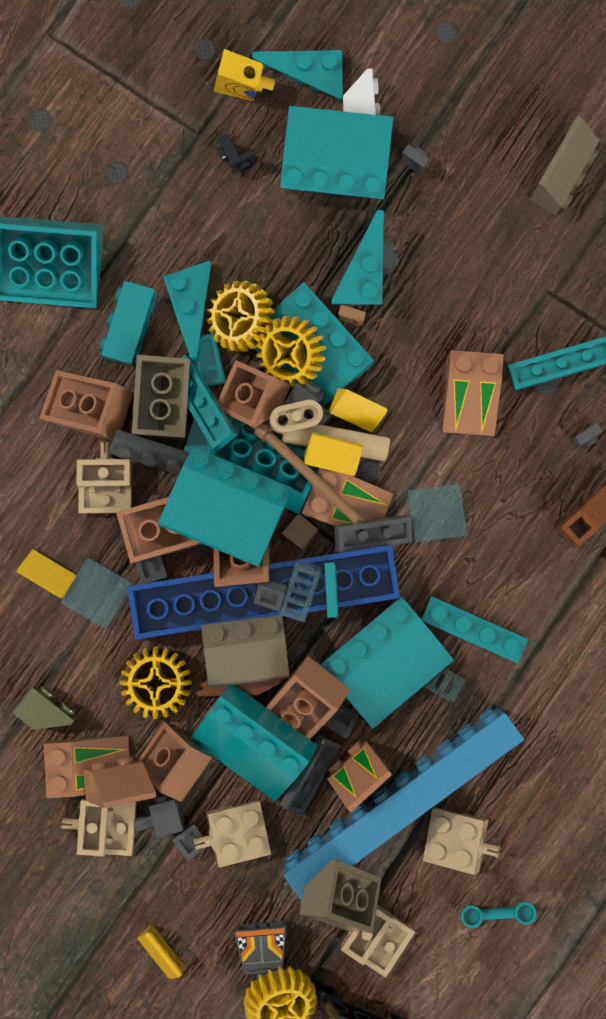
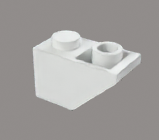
[342,69,380,115]

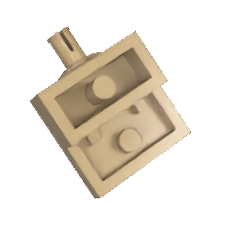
[77,442,132,514]
[62,797,137,856]
[193,800,271,868]
[423,807,500,875]
[341,904,415,978]

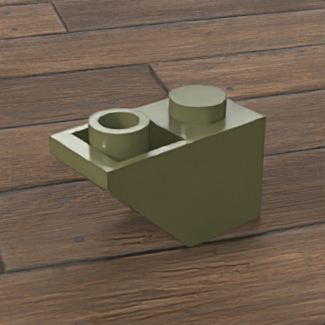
[13,686,79,730]

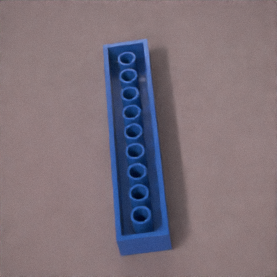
[127,545,400,640]

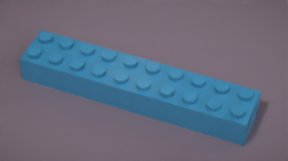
[283,708,524,900]

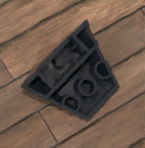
[311,978,406,1019]

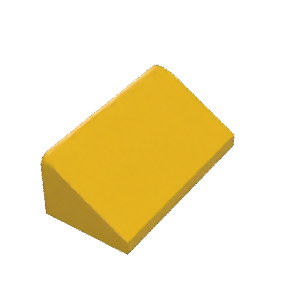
[328,388,388,433]
[304,432,363,476]
[16,549,78,598]
[137,925,185,979]

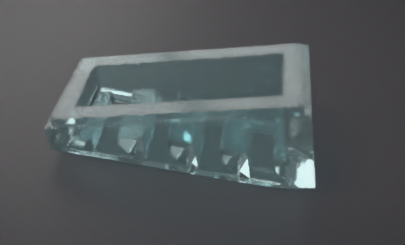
[279,560,322,622]
[424,668,466,703]

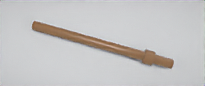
[251,422,362,524]

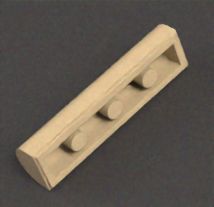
[282,420,390,462]

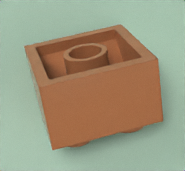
[218,360,291,428]
[137,722,212,802]
[83,756,156,808]

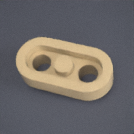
[269,400,323,434]

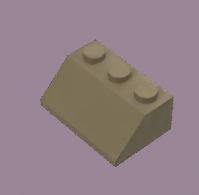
[530,116,600,215]
[131,355,190,439]
[201,615,290,688]
[300,859,381,934]

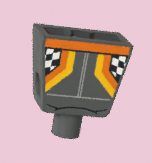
[234,920,287,980]

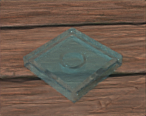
[407,483,467,543]
[61,557,134,629]

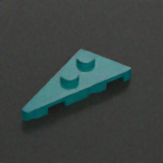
[252,50,343,102]
[332,210,384,305]
[163,261,212,361]

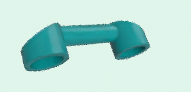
[460,901,536,928]

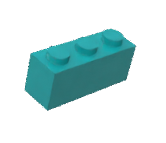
[100,281,157,368]

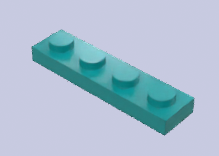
[507,337,606,391]
[182,355,238,451]
[421,596,528,663]

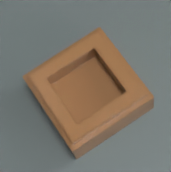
[338,304,366,327]
[282,514,318,550]

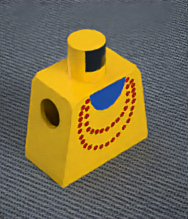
[213,49,275,101]

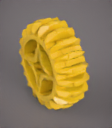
[206,281,276,352]
[256,315,326,388]
[120,647,192,719]
[244,966,317,1019]

